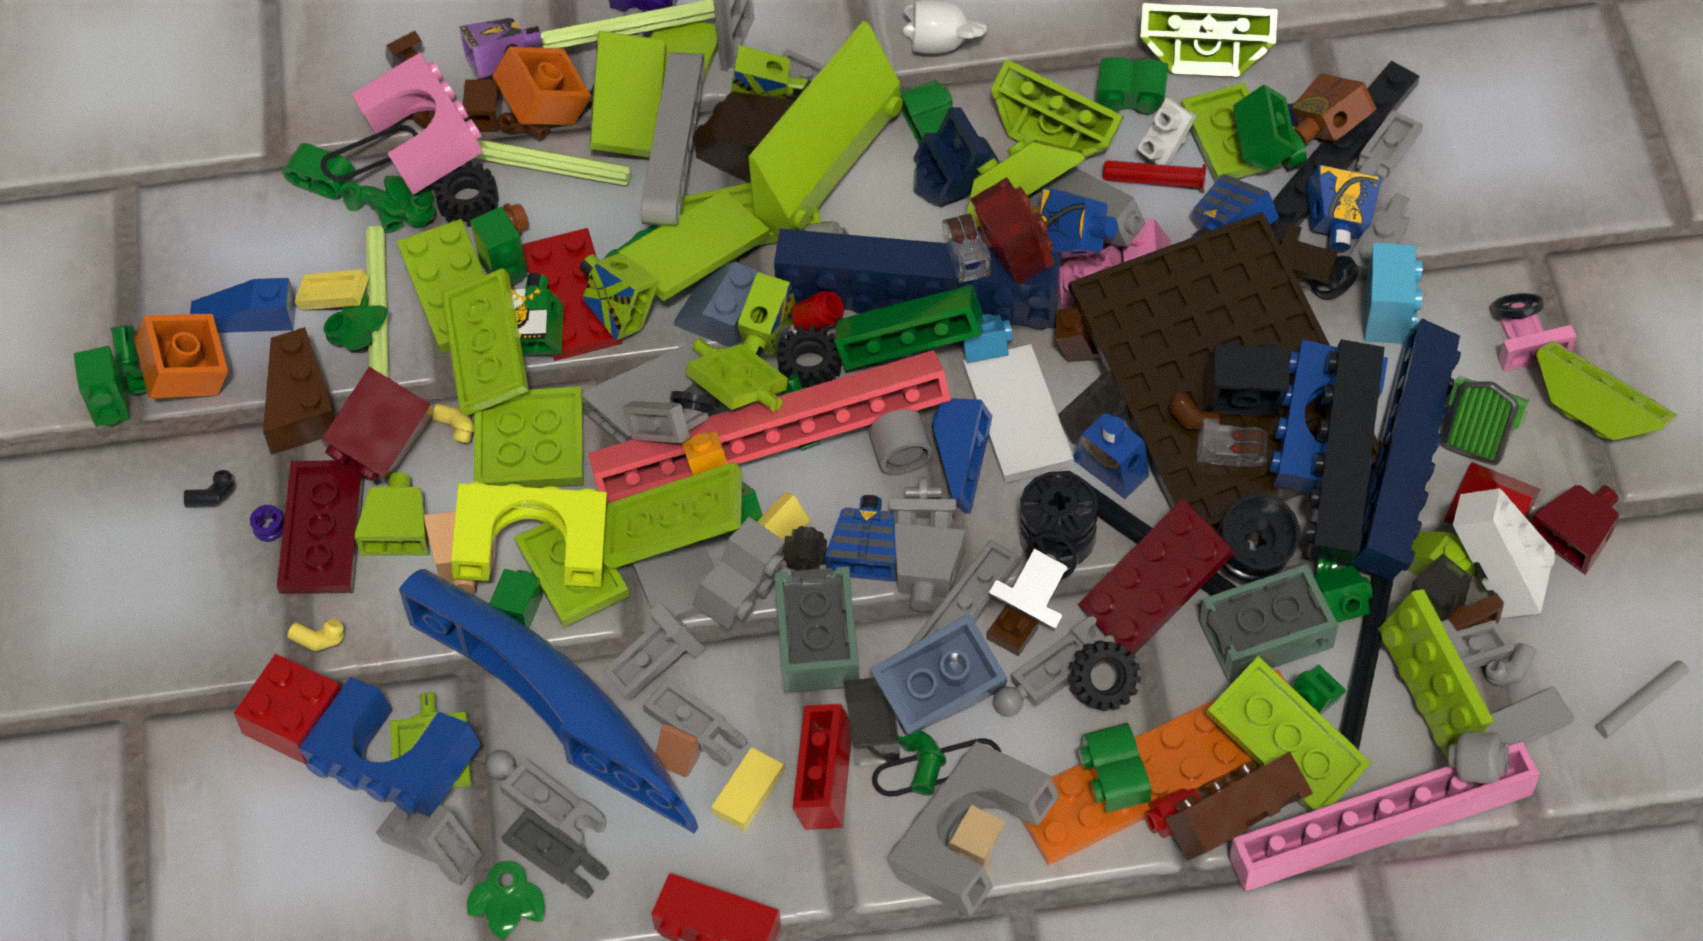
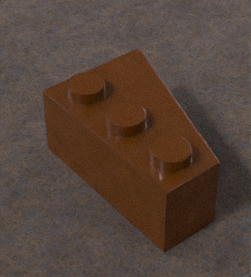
[263,327,335,455]
[1165,752,1313,860]

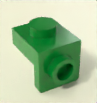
[1292,664,1346,715]

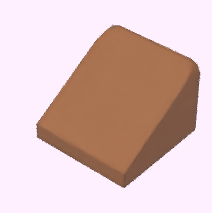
[655,724,700,777]

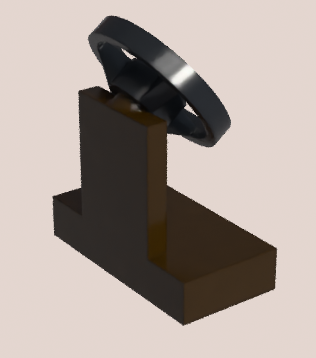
[1280,223,1358,298]

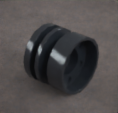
[1019,471,1098,569]
[1216,494,1300,585]

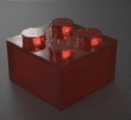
[970,177,1054,285]

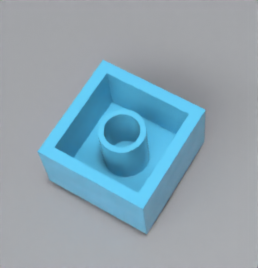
[1364,242,1423,344]

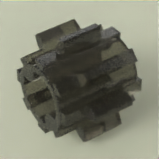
[782,526,827,571]

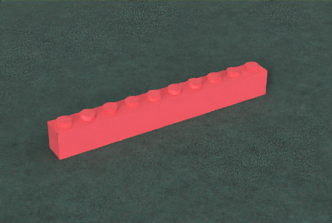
[588,350,951,503]

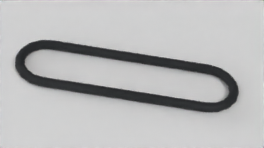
[321,125,418,181]
[872,738,1001,797]

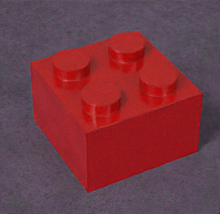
[233,653,341,765]

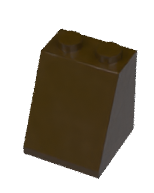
[693,91,795,183]

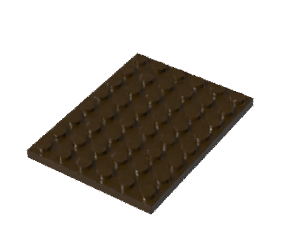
[1068,212,1380,528]

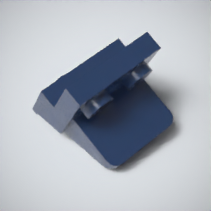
[913,107,999,205]

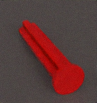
[1103,160,1206,192]

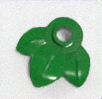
[371,175,436,227]
[323,292,388,350]
[467,861,545,940]

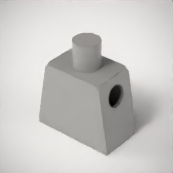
[895,523,965,612]

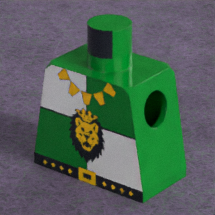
[512,273,564,355]

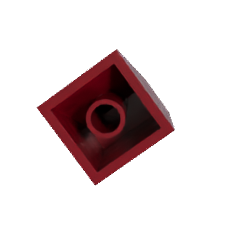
[322,366,433,483]

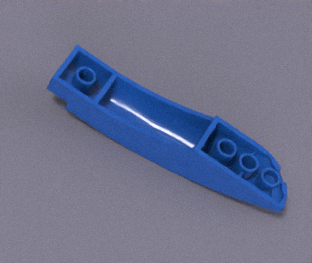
[399,569,698,834]

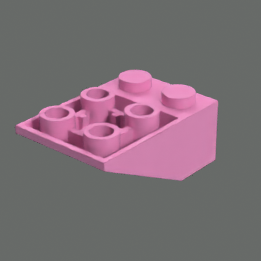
[1060,219,1171,307]

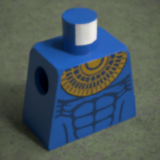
[1073,413,1149,499]

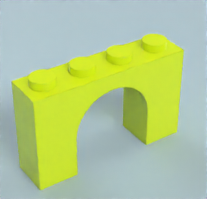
[451,482,607,587]

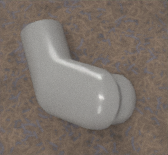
[1485,643,1536,686]

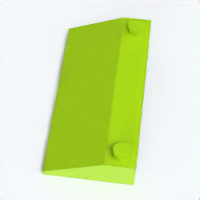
[748,21,903,235]

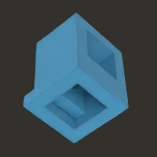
[961,314,1013,363]

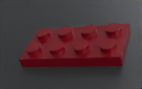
[277,460,364,594]
[1078,498,1236,655]

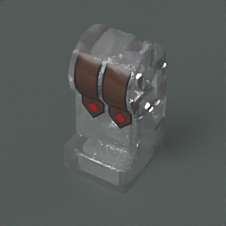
[942,213,991,283]
[1197,418,1268,467]

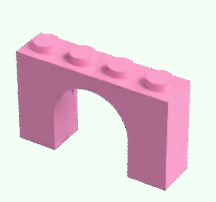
[351,53,483,195]

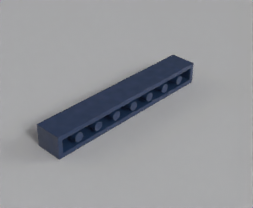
[1352,318,1461,581]

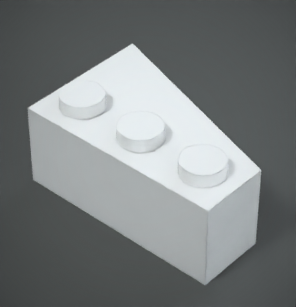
[1453,488,1555,618]

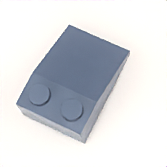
[870,614,1008,736]

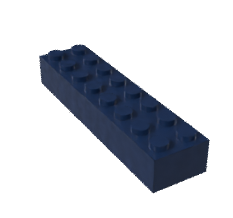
[774,229,1061,329]

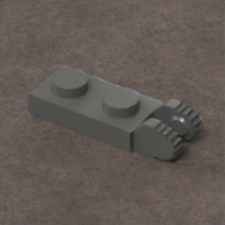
[502,808,609,899]

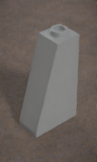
[1018,167,1146,247]
[581,339,716,444]

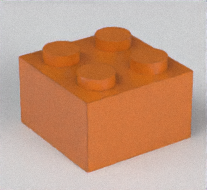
[492,47,592,125]
[134,314,228,398]

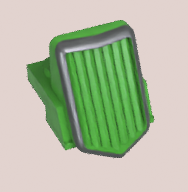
[1442,376,1530,465]

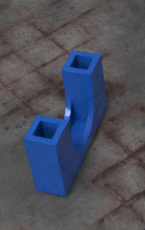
[1269,340,1388,493]
[298,677,481,817]

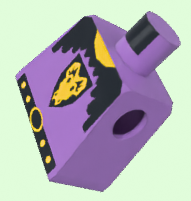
[459,18,542,79]

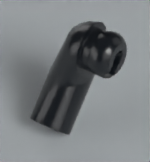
[184,470,235,508]

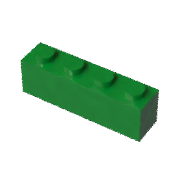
[834,284,983,370]

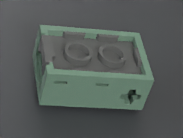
[1200,564,1338,683]
[774,566,860,693]

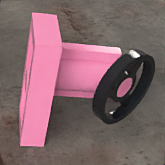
[1493,293,1577,372]

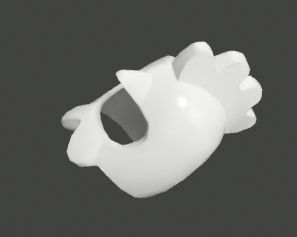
[903,0,987,54]

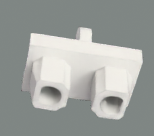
[1137,98,1197,165]

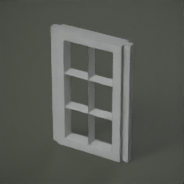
[713,0,754,72]

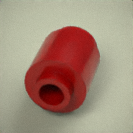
[792,291,844,332]
[1145,788,1201,838]

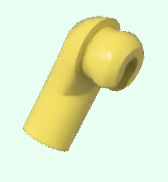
[433,404,474,443]
[288,619,344,652]

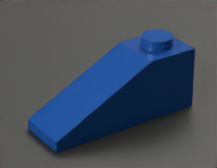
[190,278,296,333]
[933,398,993,514]

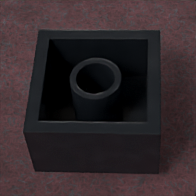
[1204,342,1289,417]

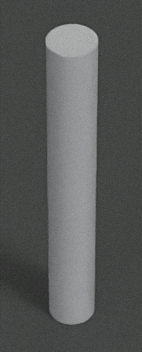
[1597,661,1689,738]

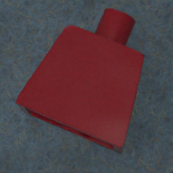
[1532,485,1619,575]

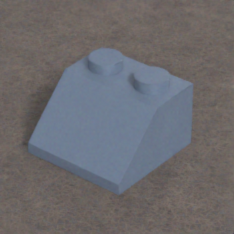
[674,262,766,347]

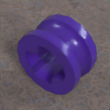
[250,505,284,542]

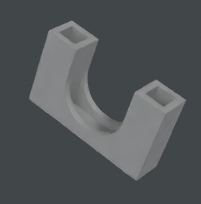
[887,741,1059,917]

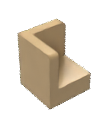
[949,805,1005,872]

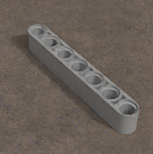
[641,52,705,225]

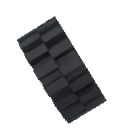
[434,161,499,227]
[777,325,842,389]
[1067,641,1141,711]

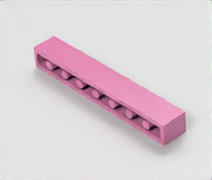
[1230,741,1540,892]

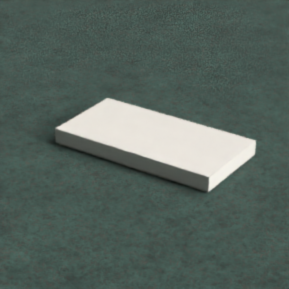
[963,344,1074,483]

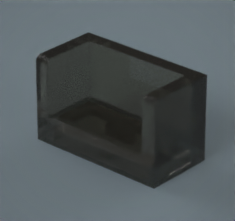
[1410,554,1472,621]
[843,677,900,766]

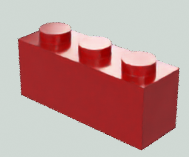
[792,704,853,830]
[651,873,781,941]

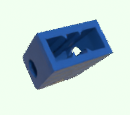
[1191,174,1279,238]
[825,495,897,582]

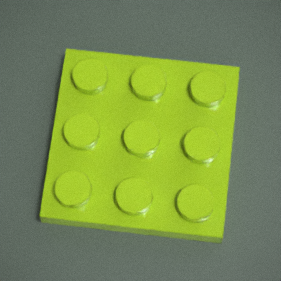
[474,386,584,488]

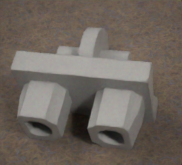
[890,477,956,528]

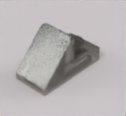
[1057,370,1126,444]

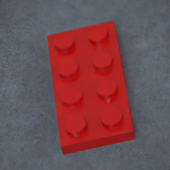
[521,228,622,361]

